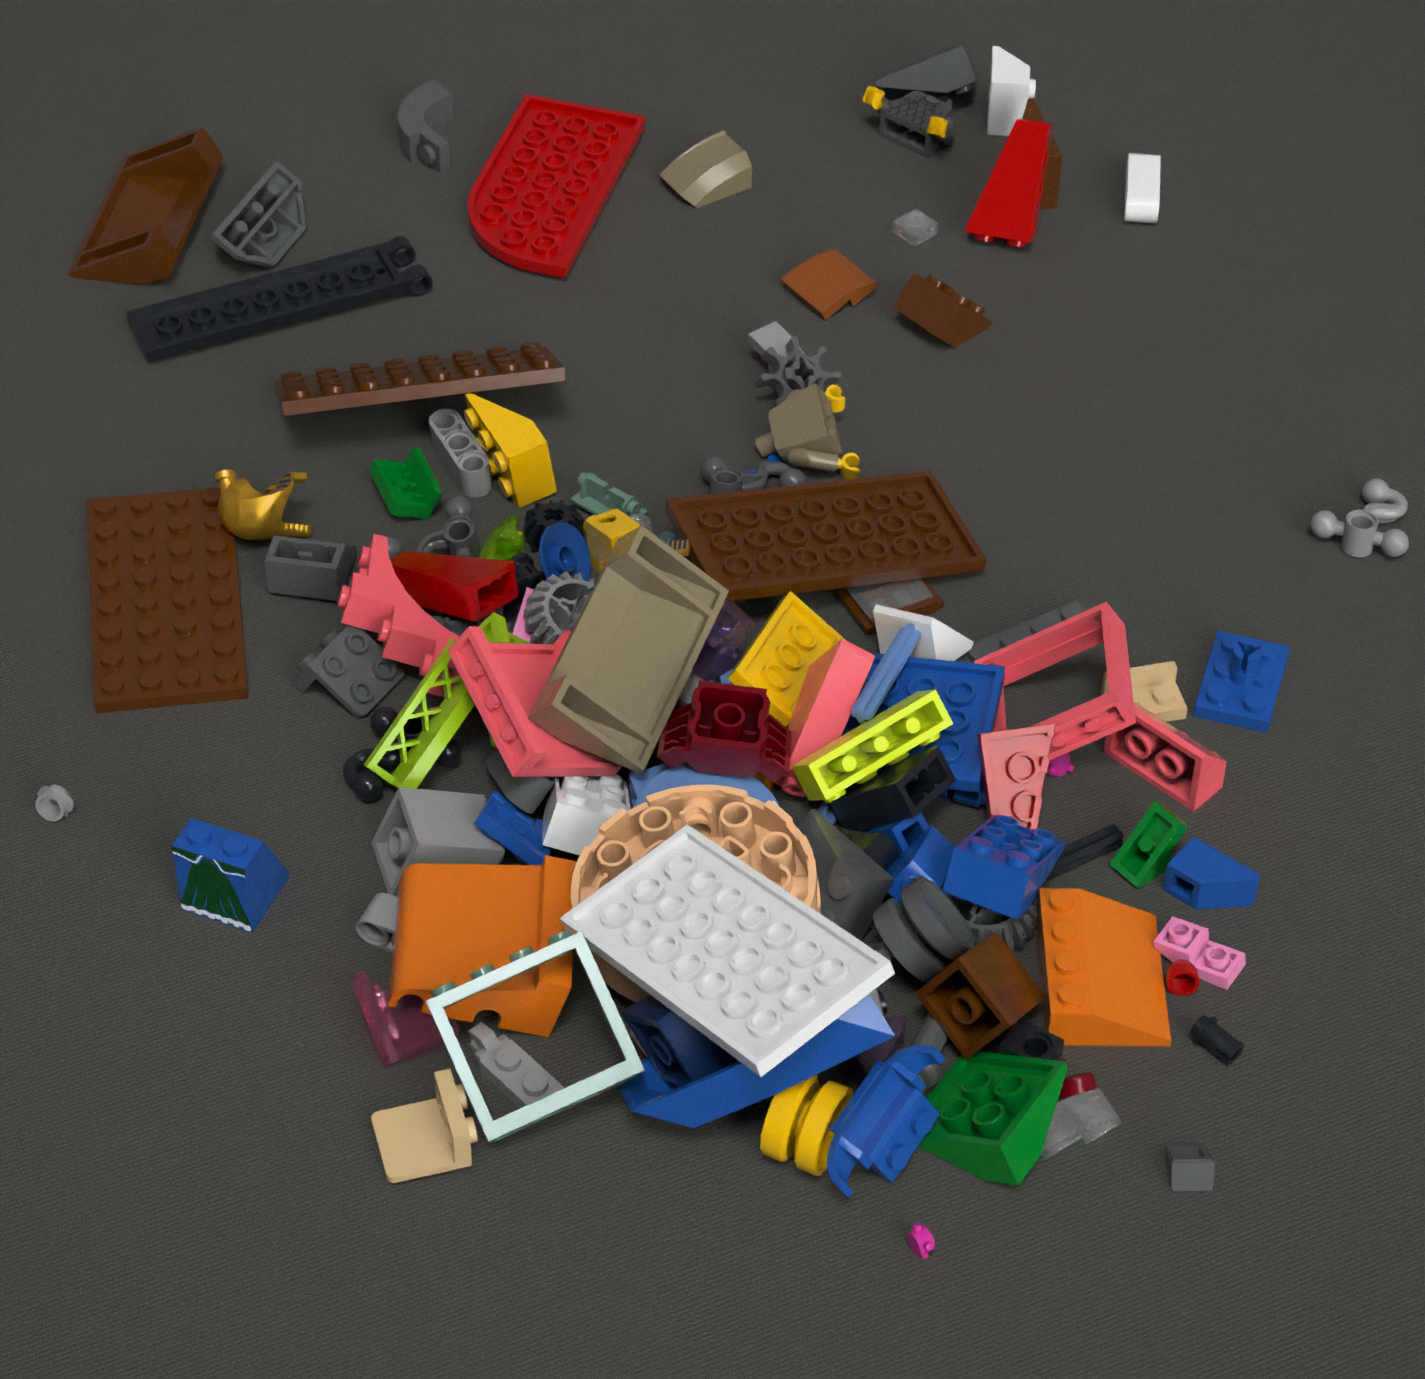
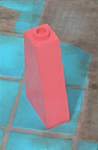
[770,639,875,798]

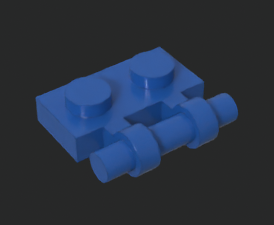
[474,790,552,865]

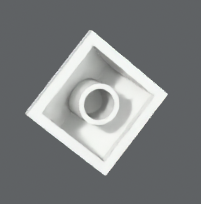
[873,604,974,661]

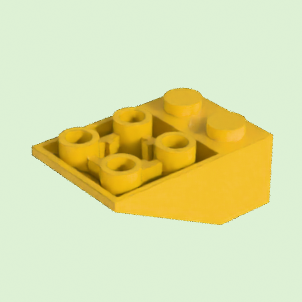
[464,393,557,508]

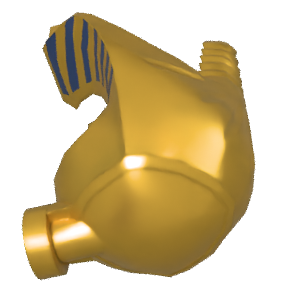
[214,470,312,540]

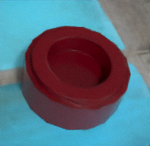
[1058,1072,1097,1099]

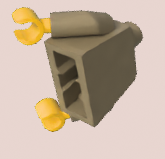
[755,383,860,480]

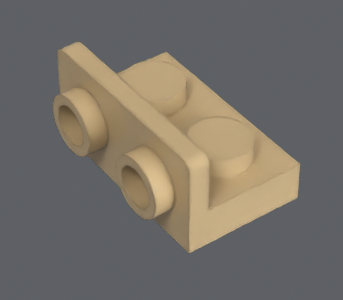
[1100,661,1187,722]

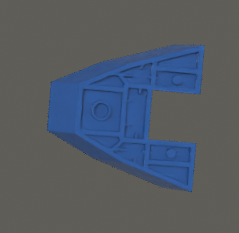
[617,994,895,1128]

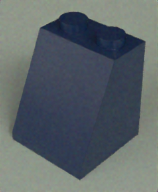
[621,995,738,1086]

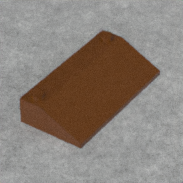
[68,127,224,285]

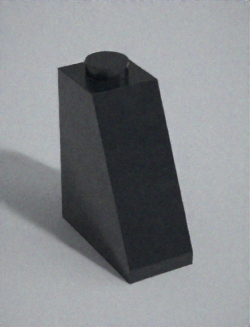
[830,746,956,831]

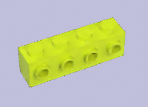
[791,689,953,803]

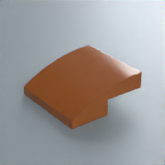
[780,249,878,321]

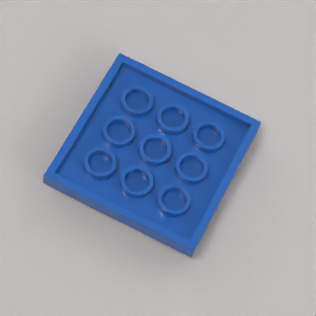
[841,653,1005,792]

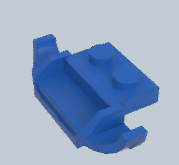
[827,1045,945,1198]

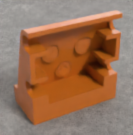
[388,855,576,1038]

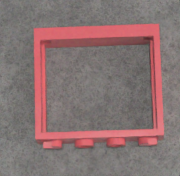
[974,602,1136,760]

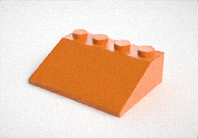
[1036,888,1171,1046]

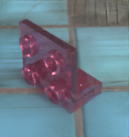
[349,971,461,1066]

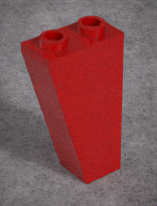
[966,118,1054,247]

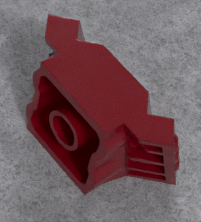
[657,680,792,781]

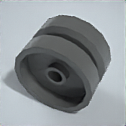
[873,876,975,982]

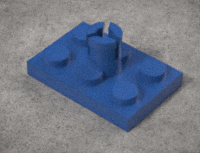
[1193,630,1291,733]

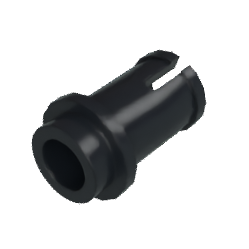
[1190,1014,1245,1065]

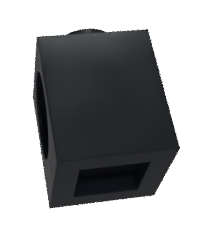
[999,1018,1066,1063]

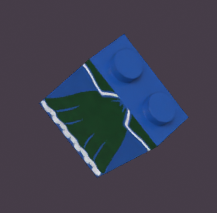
[172,818,290,933]

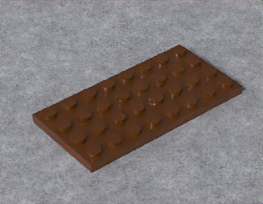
[274,342,566,416]
[665,471,987,602]
[87,487,248,714]

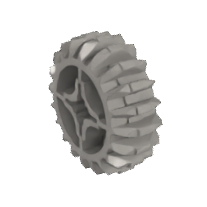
[523,571,595,644]

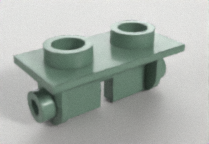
[570,472,648,522]

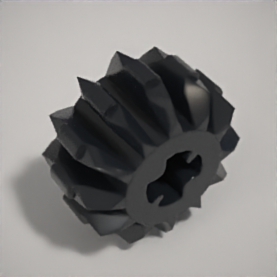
[523,499,584,552]

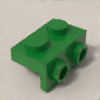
[369,448,441,519]

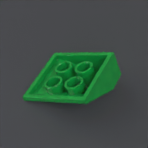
[918,1051,1068,1186]

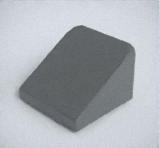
[1164,1144,1214,1192]

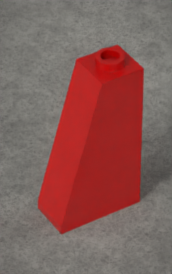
[390,551,518,621]

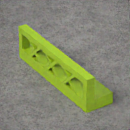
[364,638,475,790]

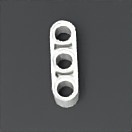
[1124,153,1161,223]

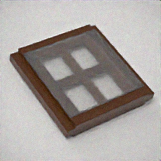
[832,578,944,635]

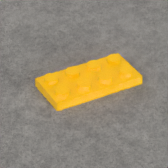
[727,591,846,727]

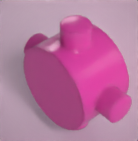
[1047,752,1074,776]
[906,1223,935,1259]

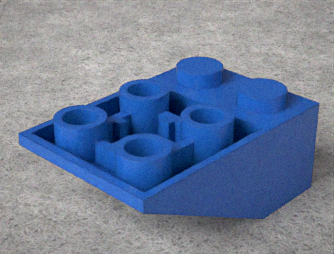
[942,815,1066,920]

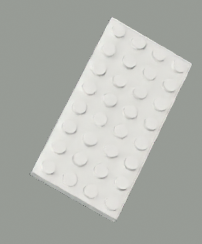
[559,824,895,1077]

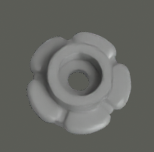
[35,784,74,821]

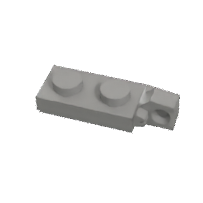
[468,1022,564,1108]

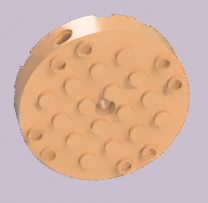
[571,785,821,1002]

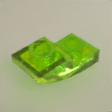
[479,515,525,560]

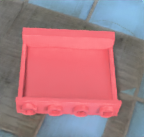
[447,626,623,777]

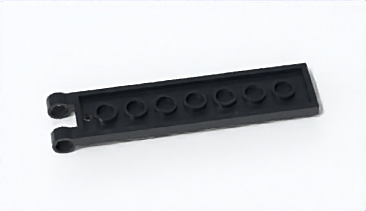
[126,236,433,362]

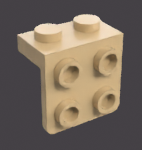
[371,1068,477,1183]

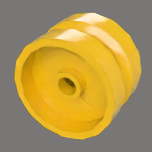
[760,1074,854,1176]

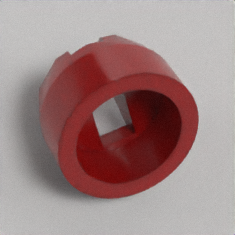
[1166,959,1200,996]

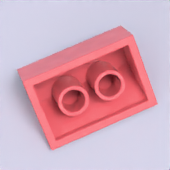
[1104,702,1227,812]

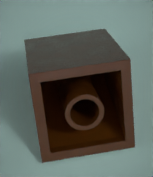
[915,931,1046,1059]

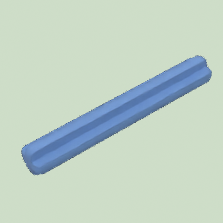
[851,623,921,724]

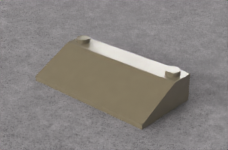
[528,525,729,773]

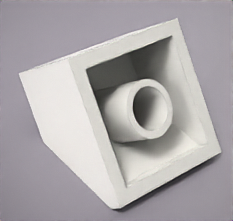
[987,46,1036,136]

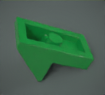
[1109,801,1189,888]

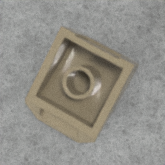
[660,130,752,208]

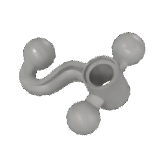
[1310,478,1409,558]

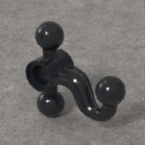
[343,707,461,801]

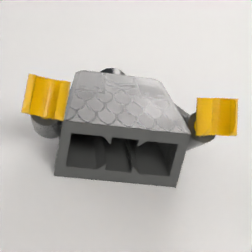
[862,86,955,158]

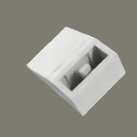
[542,774,631,855]

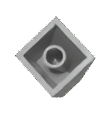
[371,787,505,897]

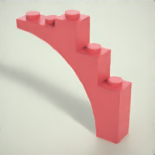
[337,534,476,706]

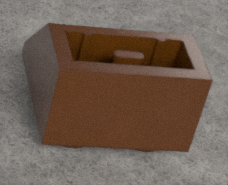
[893,273,992,348]

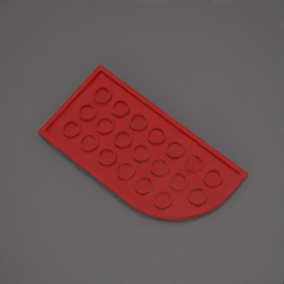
[468,94,646,278]

